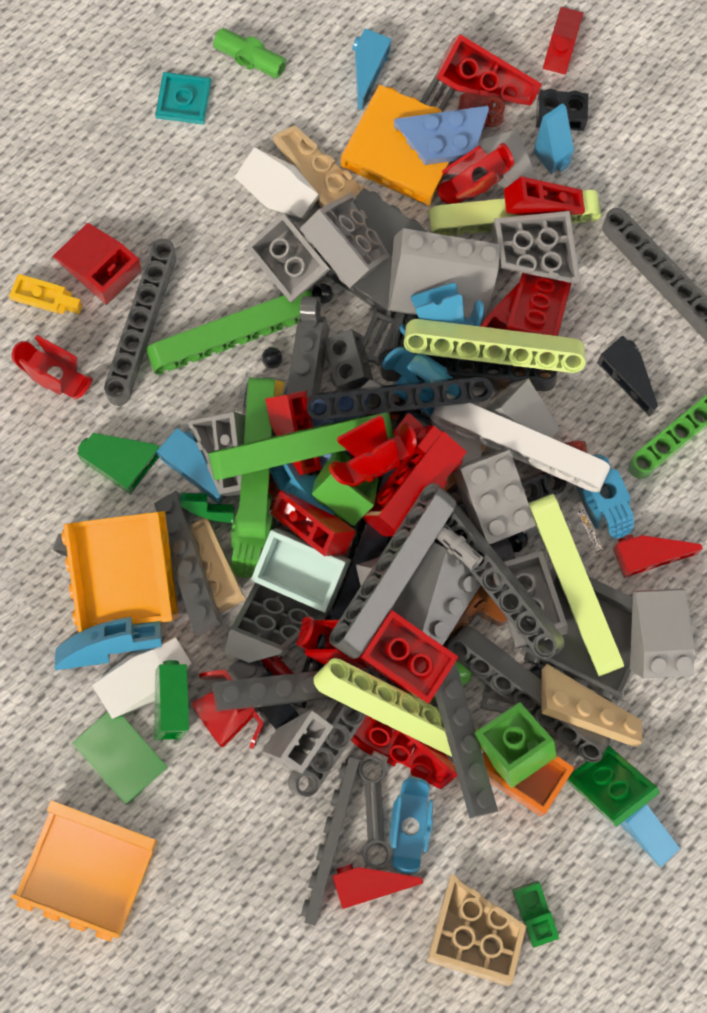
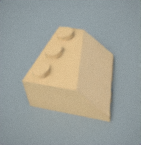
[426,874,526,987]

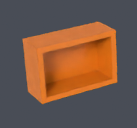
[482,751,575,817]

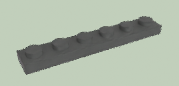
[154,491,222,636]
[435,650,498,818]
[212,668,359,712]
[301,757,360,926]

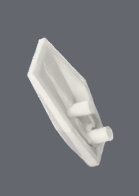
[235,147,320,220]
[92,637,192,719]

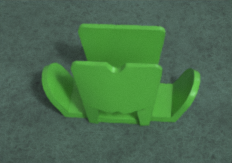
[231,493,276,578]

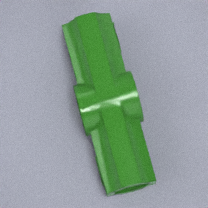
[213,28,287,79]

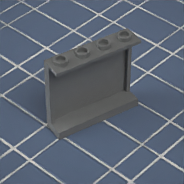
[314,188,428,317]
[520,575,633,702]

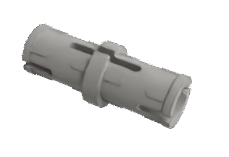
[436,524,483,570]

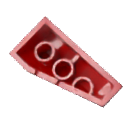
[436,34,542,106]
[350,715,457,789]

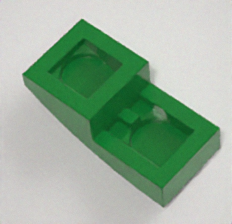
[180,492,234,523]
[512,880,560,948]

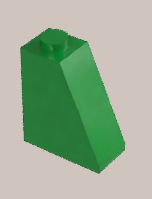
[77,433,160,495]
[154,660,189,740]

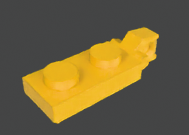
[9,274,83,314]

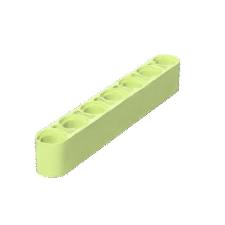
[428,190,602,236]
[404,319,585,373]
[529,493,624,676]
[314,658,484,757]

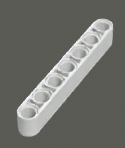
[430,394,610,492]

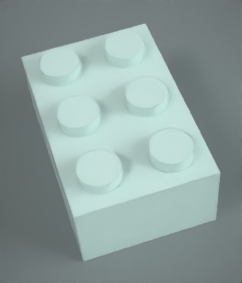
[251,528,351,613]

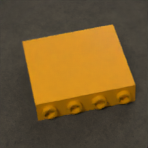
[341,84,451,207]
[62,511,179,632]
[11,800,158,942]

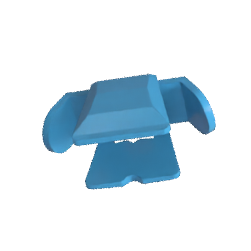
[399,282,484,340]
[382,347,459,415]
[576,454,634,538]
[389,777,433,874]

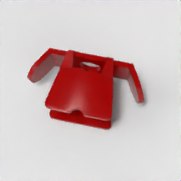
[437,143,514,204]
[11,335,93,399]
[329,415,416,487]
[296,616,367,668]
[192,669,265,750]

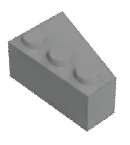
[187,411,246,497]

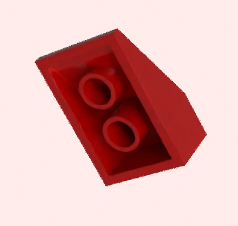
[356,610,458,704]

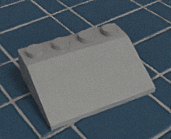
[388,228,500,325]

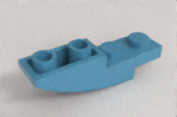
[270,463,335,516]
[54,617,162,670]

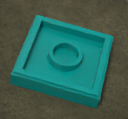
[155,72,212,125]

